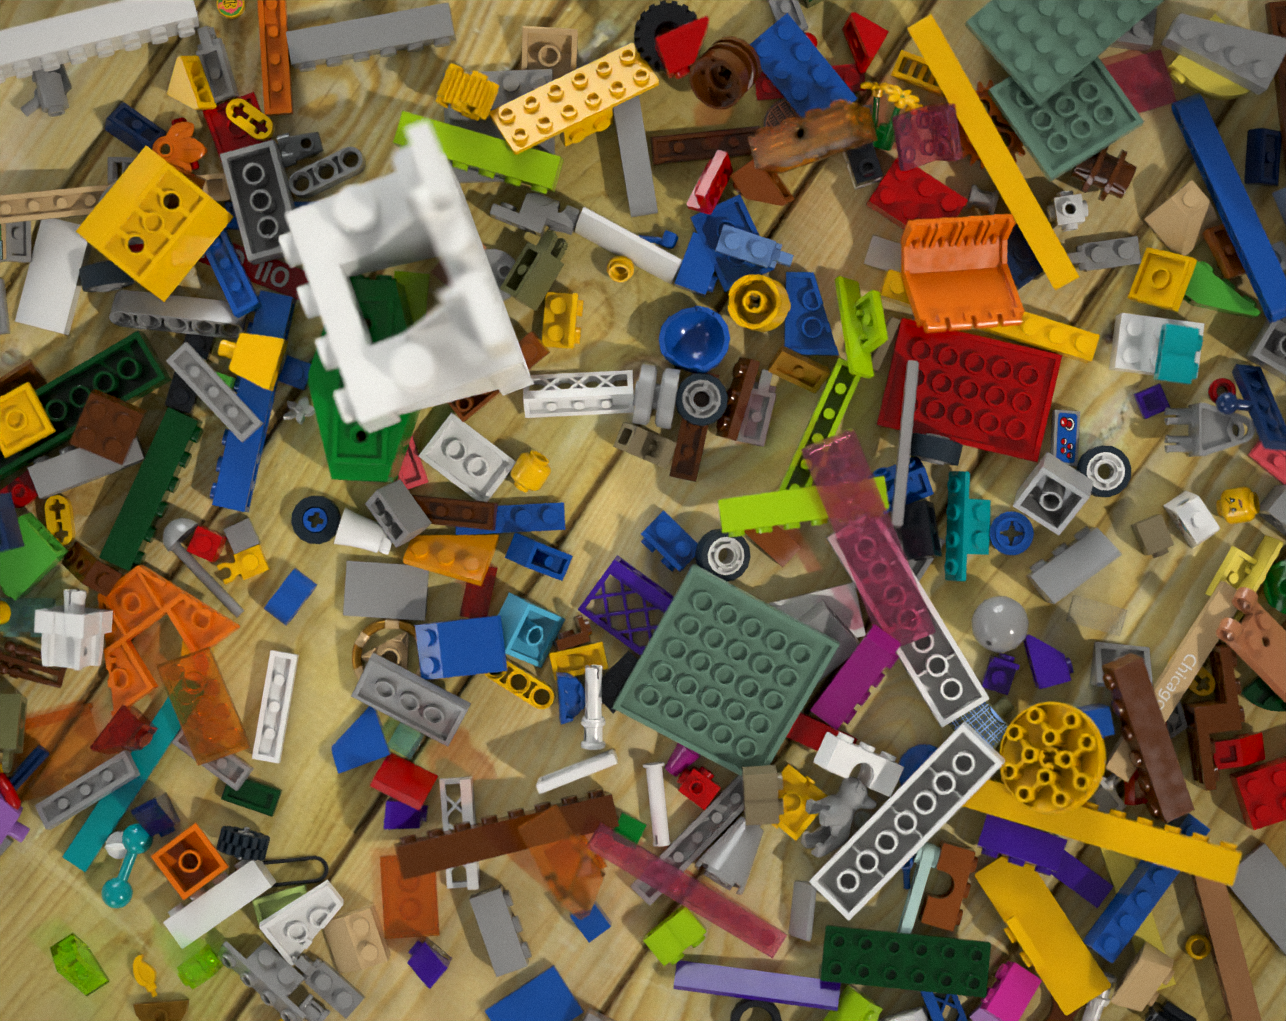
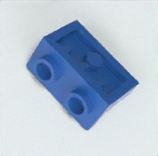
[867,457,934,514]
[641,510,698,572]

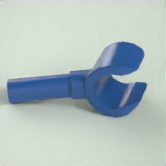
[639,230,678,249]
[901,854,916,889]

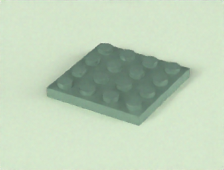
[988,57,1144,182]

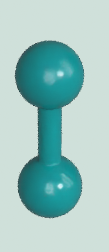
[101,823,153,909]

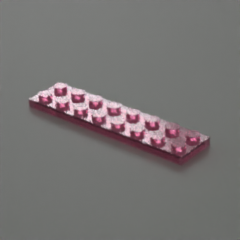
[801,428,936,647]

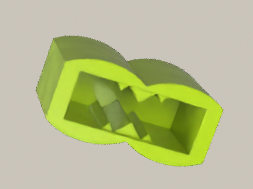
[643,903,707,966]

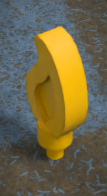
[133,954,157,997]

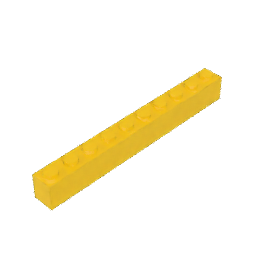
[962,778,1242,886]

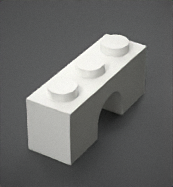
[813,732,904,797]

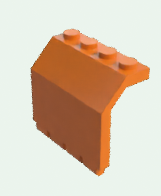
[901,214,1025,333]

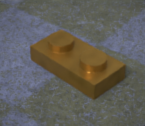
[768,345,830,394]

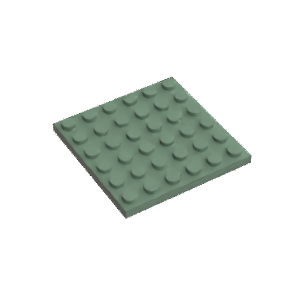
[613,564,840,776]

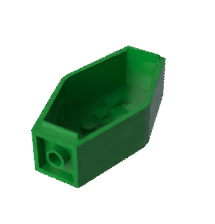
[308,274,421,482]

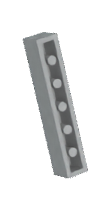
[286,3,456,72]

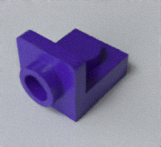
[981,653,1020,695]

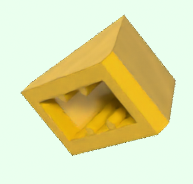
[167,56,217,110]

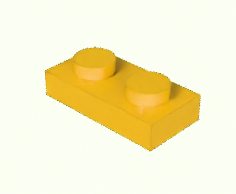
[549,641,609,680]

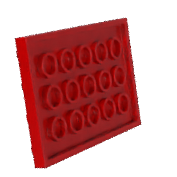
[876,318,1062,462]

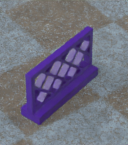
[578,555,674,656]

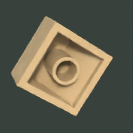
[324,903,391,973]
[1111,942,1175,1012]

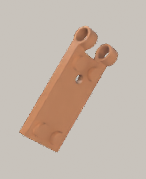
[1216,587,1286,703]

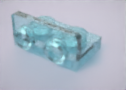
[0,598,56,637]

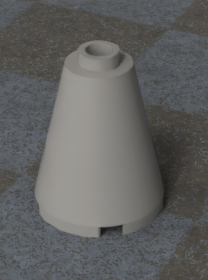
[695,817,764,895]

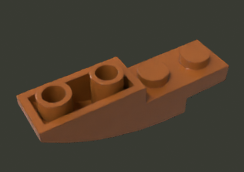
[447,331,550,422]

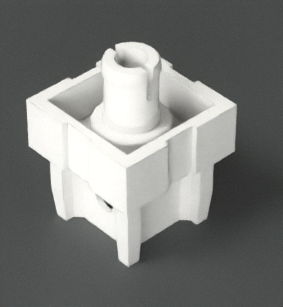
[34,589,113,670]

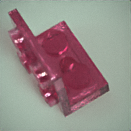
[892,104,963,171]

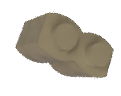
[742,765,784,826]

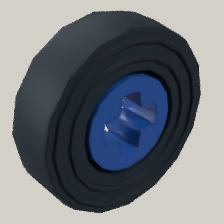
[291,495,341,544]

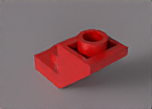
[1212,732,1266,770]

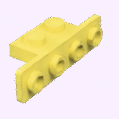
[1205,535,1284,622]

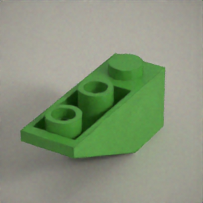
[1183,261,1261,319]

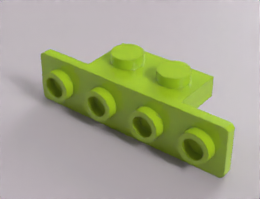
[835,276,888,379]

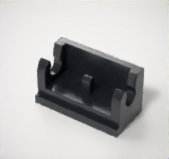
[900,501,942,561]

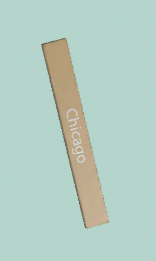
[1105,581,1238,782]

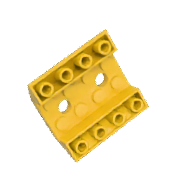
[76,146,234,302]

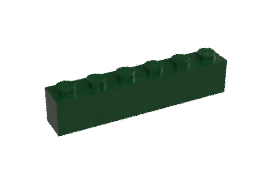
[99,407,204,571]

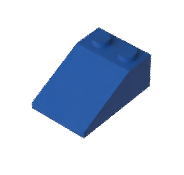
[415,615,507,680]

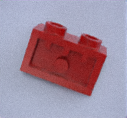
[686,150,733,215]

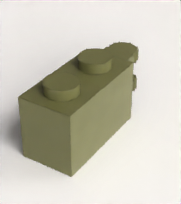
[500,230,568,311]
[0,694,28,773]

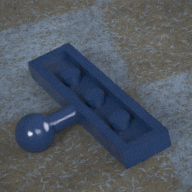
[1216,364,1286,451]

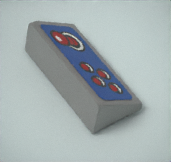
[1050,410,1080,466]

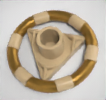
[352,618,421,680]

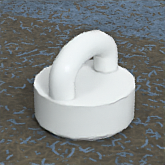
[105,831,127,859]

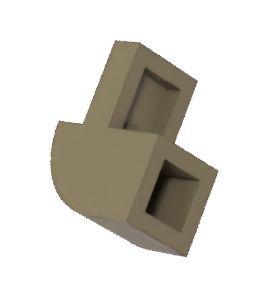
[613,422,677,468]

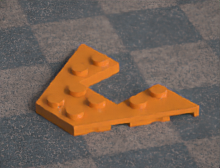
[97,565,240,717]

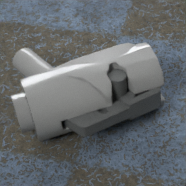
[20,64,72,117]

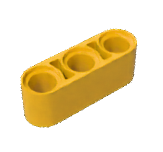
[484,658,555,709]

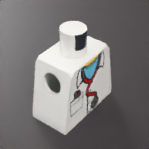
[1163,491,1220,549]

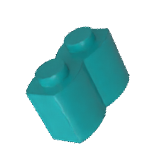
[1154,324,1203,384]

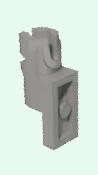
[489,193,581,237]

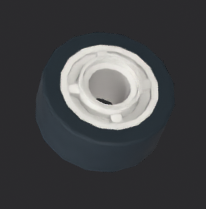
[1077,445,1132,497]
[695,529,751,582]

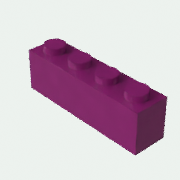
[810,624,901,730]

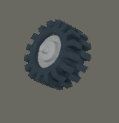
[217,826,270,861]

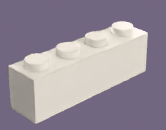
[163,859,276,949]

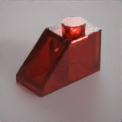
[90,704,158,755]

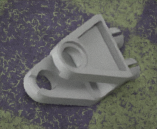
[1164,403,1255,457]

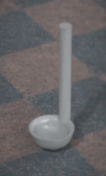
[163,517,244,618]

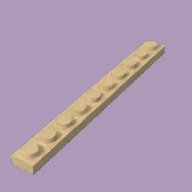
[0,173,231,224]

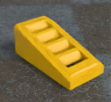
[891,50,945,98]

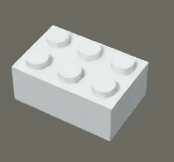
[1109,313,1205,380]

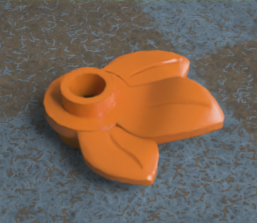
[152,122,208,174]

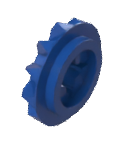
[990,511,1034,555]

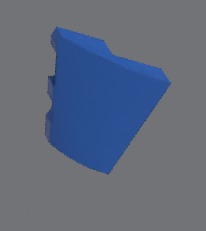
[331,706,391,774]

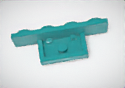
[944,471,991,582]

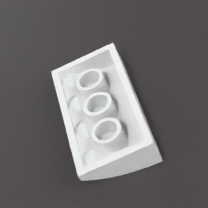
[575,207,682,284]
[15,219,92,335]
[768,582,866,637]

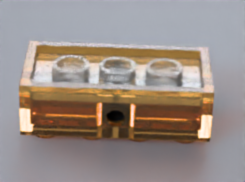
[748,99,877,174]

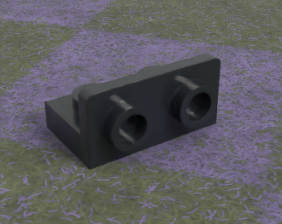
[602,650,638,714]

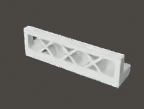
[523,370,634,418]
[439,776,480,890]

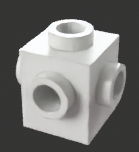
[1047,190,1088,232]

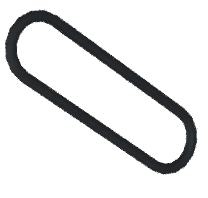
[235,856,329,888]

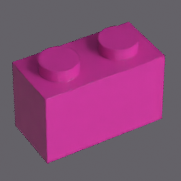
[980,961,1042,1021]

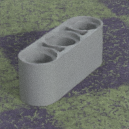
[288,147,366,199]

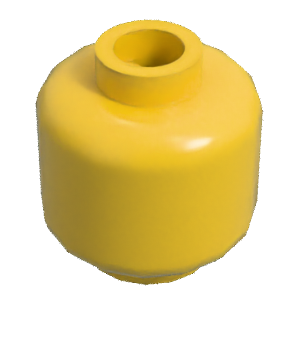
[510,450,551,492]

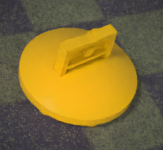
[999,702,1106,814]

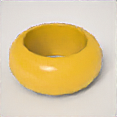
[1185,934,1211,960]

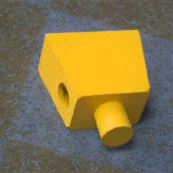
[218,333,289,391]

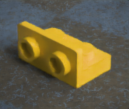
[542,292,584,350]

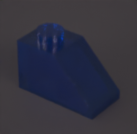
[130,792,180,837]

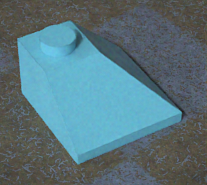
[498,592,565,668]

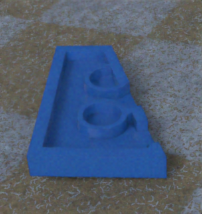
[784,272,839,356]

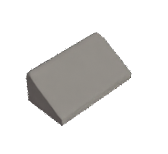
[789,880,817,941]

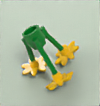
[861,82,930,151]

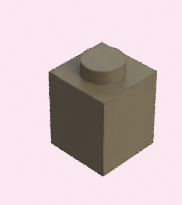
[1131,514,1174,558]

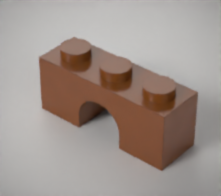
[918,840,978,932]

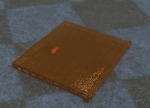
[10,702,104,802]

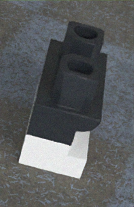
[839,128,883,190]

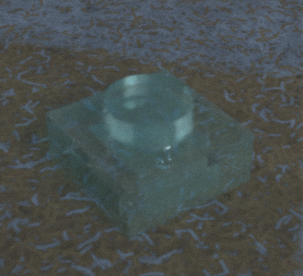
[388,722,424,759]

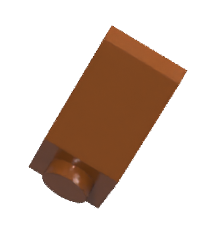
[730,154,795,206]

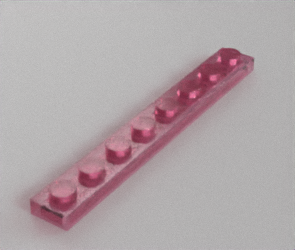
[586,823,787,959]

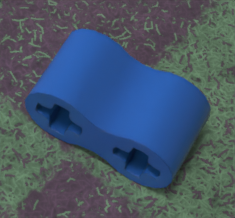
[264,568,317,626]

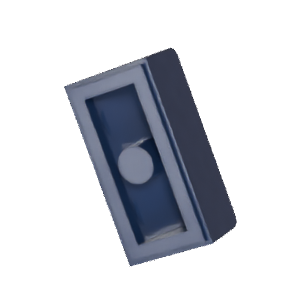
[105,102,168,153]
[1244,128,1282,186]

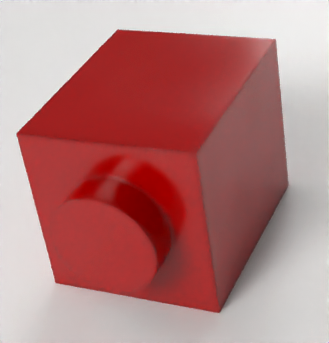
[186,526,227,562]

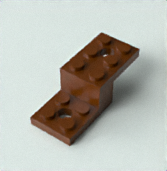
[1182,644,1245,791]

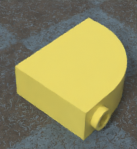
[1166,14,1251,100]

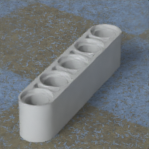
[613,95,658,218]
[109,290,247,339]

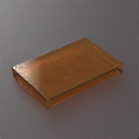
[380,855,440,939]

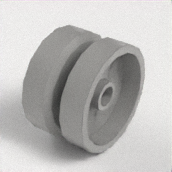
[632,364,680,429]

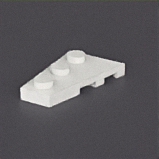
[259,880,344,966]

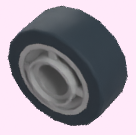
[79,260,135,292]
[675,373,728,426]
[910,433,963,466]

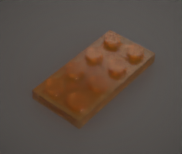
[157,646,250,766]

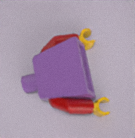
[0,762,30,845]

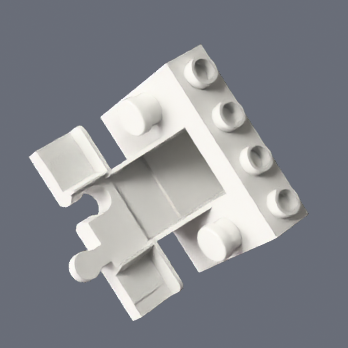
[279,120,534,433]

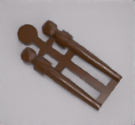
[0,641,67,688]

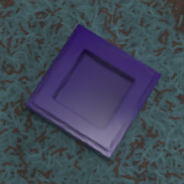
[1133,383,1171,419]

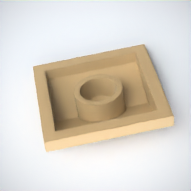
[521,26,578,80]

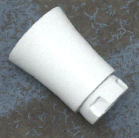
[334,507,392,555]

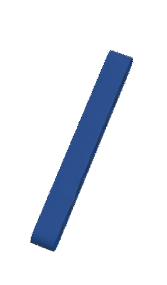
[1171,93,1286,323]

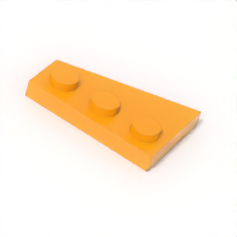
[403,535,500,586]

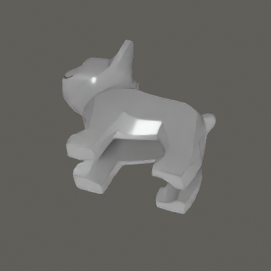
[801,777,877,858]

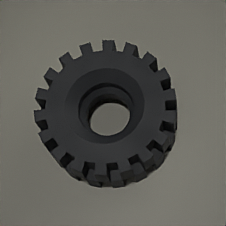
[634,0,697,74]

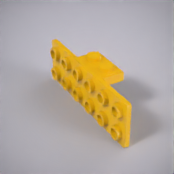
[489,43,659,155]
[974,856,1111,1015]

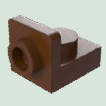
[552,615,592,652]

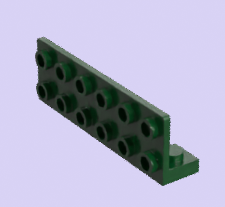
[818,925,991,998]

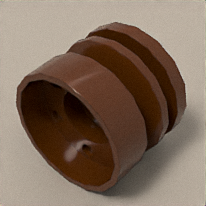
[689,36,761,109]

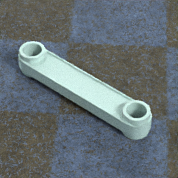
[897,842,941,934]

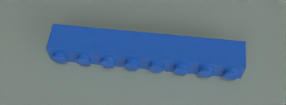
[210,290,297,512]

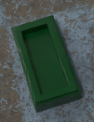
[221,778,283,817]

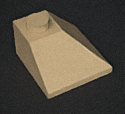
[1144,180,1221,256]

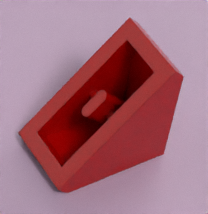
[842,12,889,74]

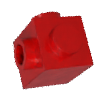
[677,766,721,810]

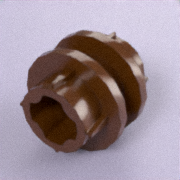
[1071,146,1137,201]

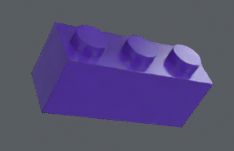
[977,814,1067,876]

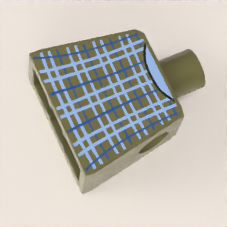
[948,696,1015,749]

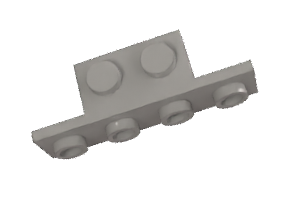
[218,941,306,1021]

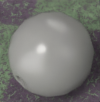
[972,596,1029,653]

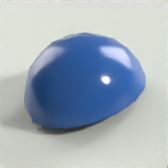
[659,305,730,373]

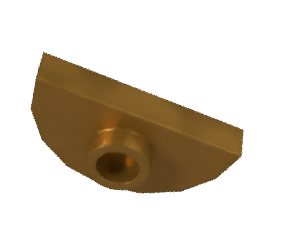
[133,999,189,1021]

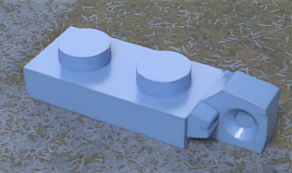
[715,224,794,269]

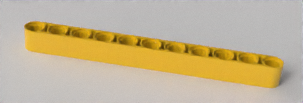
[907,14,1079,291]

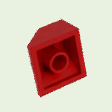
[656,15,709,79]

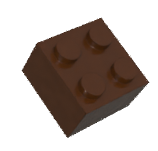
[69,389,147,465]

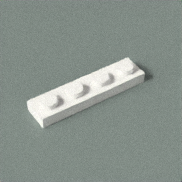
[252,650,299,763]

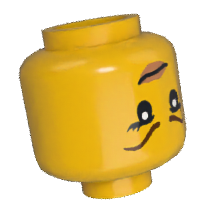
[1216,486,1260,524]

